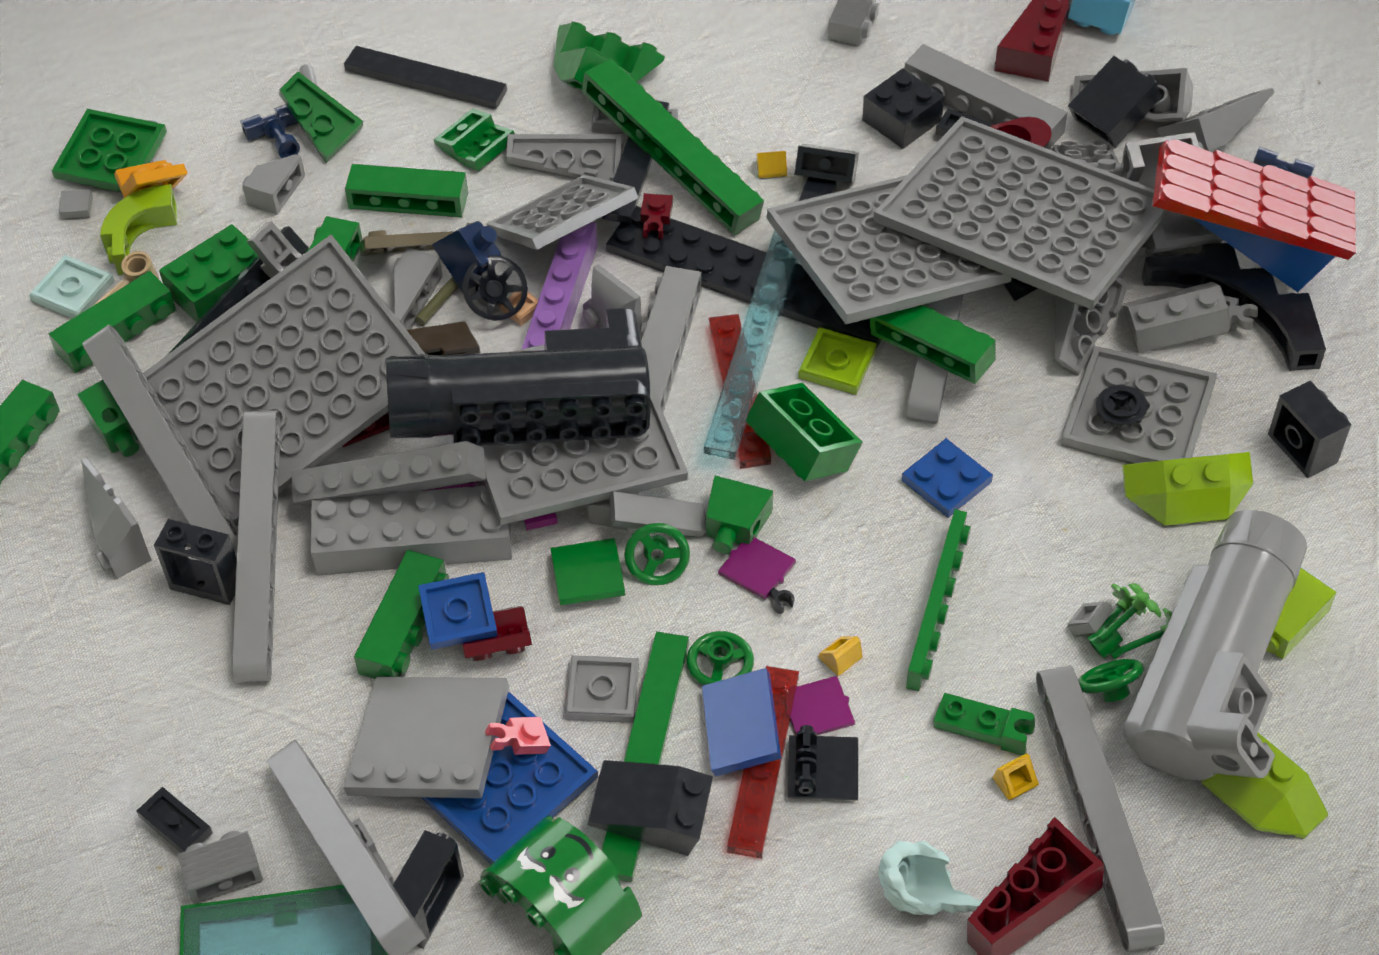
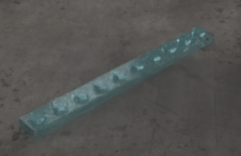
[704,229,798,460]

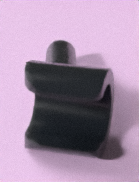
[769,587,795,614]

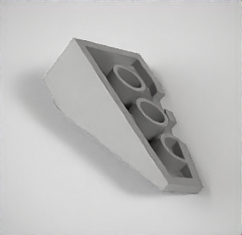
[1072,68,1193,122]
[1157,88,1274,152]
[1055,276,1128,374]
[81,457,152,579]

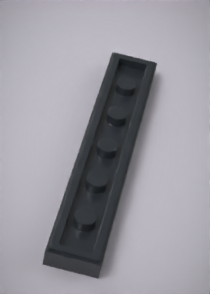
[344,46,507,109]
[602,100,669,224]

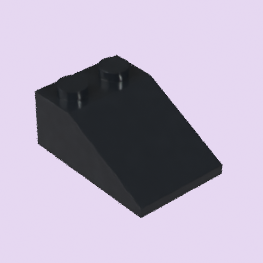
[587,760,713,856]

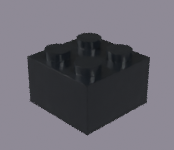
[862,68,944,149]
[1268,380,1352,478]

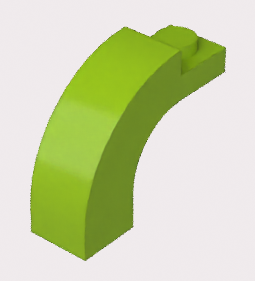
[100,184,177,275]

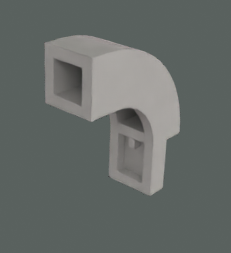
[246,221,302,278]

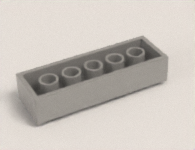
[311,486,512,575]

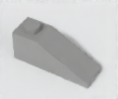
[393,247,443,330]

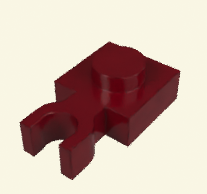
[640,193,673,239]

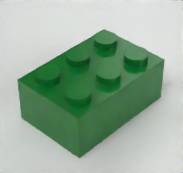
[159,224,258,323]
[745,382,863,482]

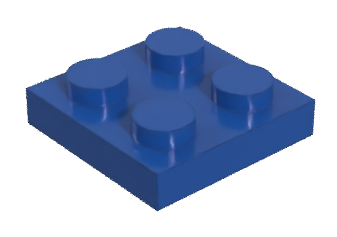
[901,438,993,518]
[418,572,498,650]

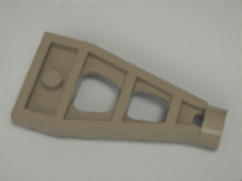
[359,222,474,256]

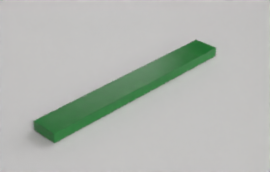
[602,631,689,882]

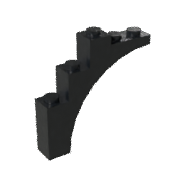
[1142,243,1326,371]

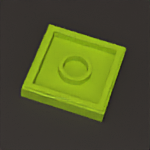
[798,327,877,395]

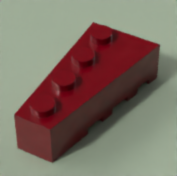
[994,0,1072,82]
[967,817,1104,955]

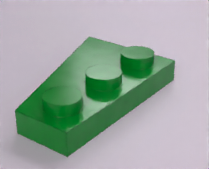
[279,71,363,163]

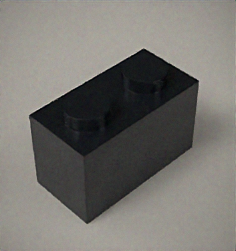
[794,144,859,183]

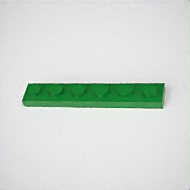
[906,509,971,691]

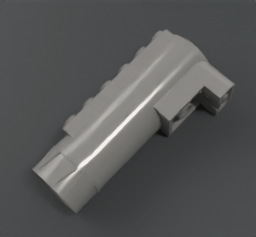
[1123,510,1307,780]

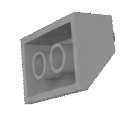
[1123,282,1229,353]

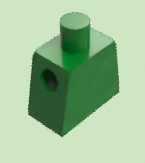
[77,379,140,457]
[706,475,773,554]

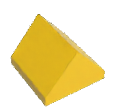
[756,151,787,178]
[818,636,863,677]
[992,753,1039,800]

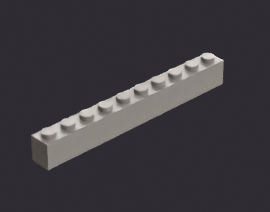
[584,266,702,530]

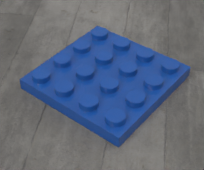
[420,691,598,864]

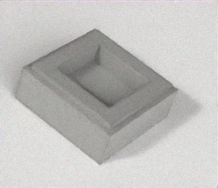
[59,189,93,219]
[1067,601,1113,635]

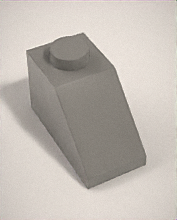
[242,154,305,215]

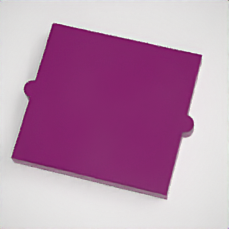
[718,537,796,600]
[780,676,855,735]

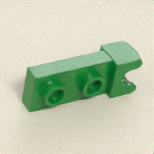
[934,693,1035,755]

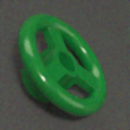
[624,523,690,585]
[687,631,754,685]
[1078,659,1144,702]

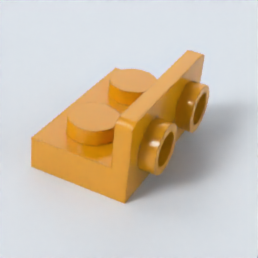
[114,160,188,198]

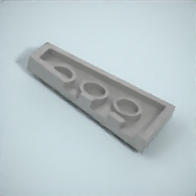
[506,134,622,182]

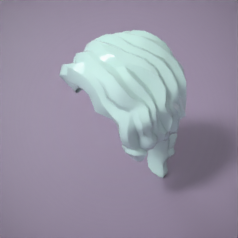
[878,841,984,915]

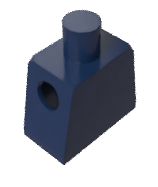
[432,221,501,293]

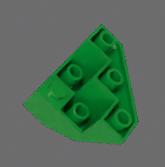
[553,21,665,90]

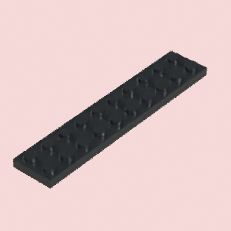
[606,206,882,347]

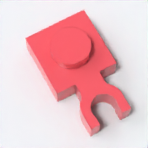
[485,717,551,755]

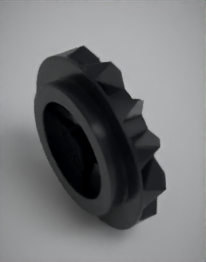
[1096,385,1147,429]

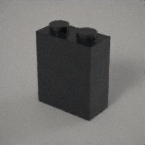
[1068,56,1161,147]

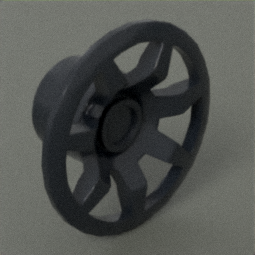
[462,255,528,321]

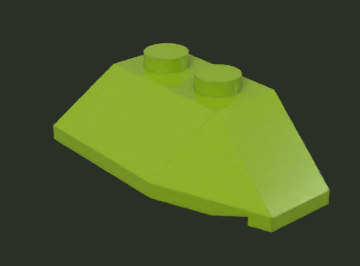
[1122,452,1253,526]
[1201,733,1329,839]

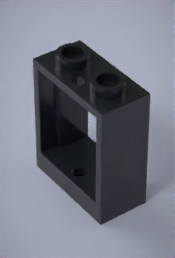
[154,519,237,605]
[392,830,464,949]

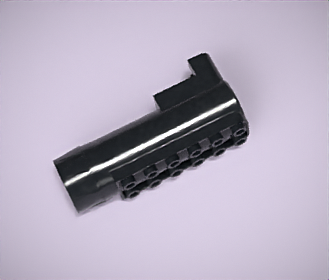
[386,308,651,446]

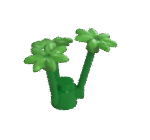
[1087,583,1172,660]

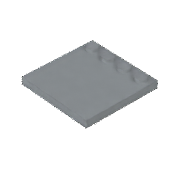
[486,174,638,250]
[1062,346,1217,463]
[343,677,510,798]

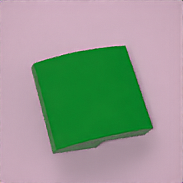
[433,108,515,171]
[550,538,625,606]

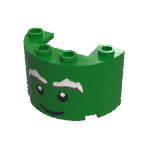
[478,815,642,955]

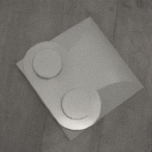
[582,264,642,331]

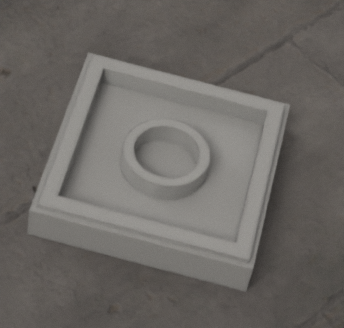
[565,655,639,723]

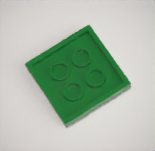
[51,108,167,192]

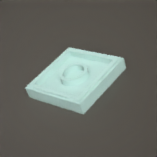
[29,255,115,318]

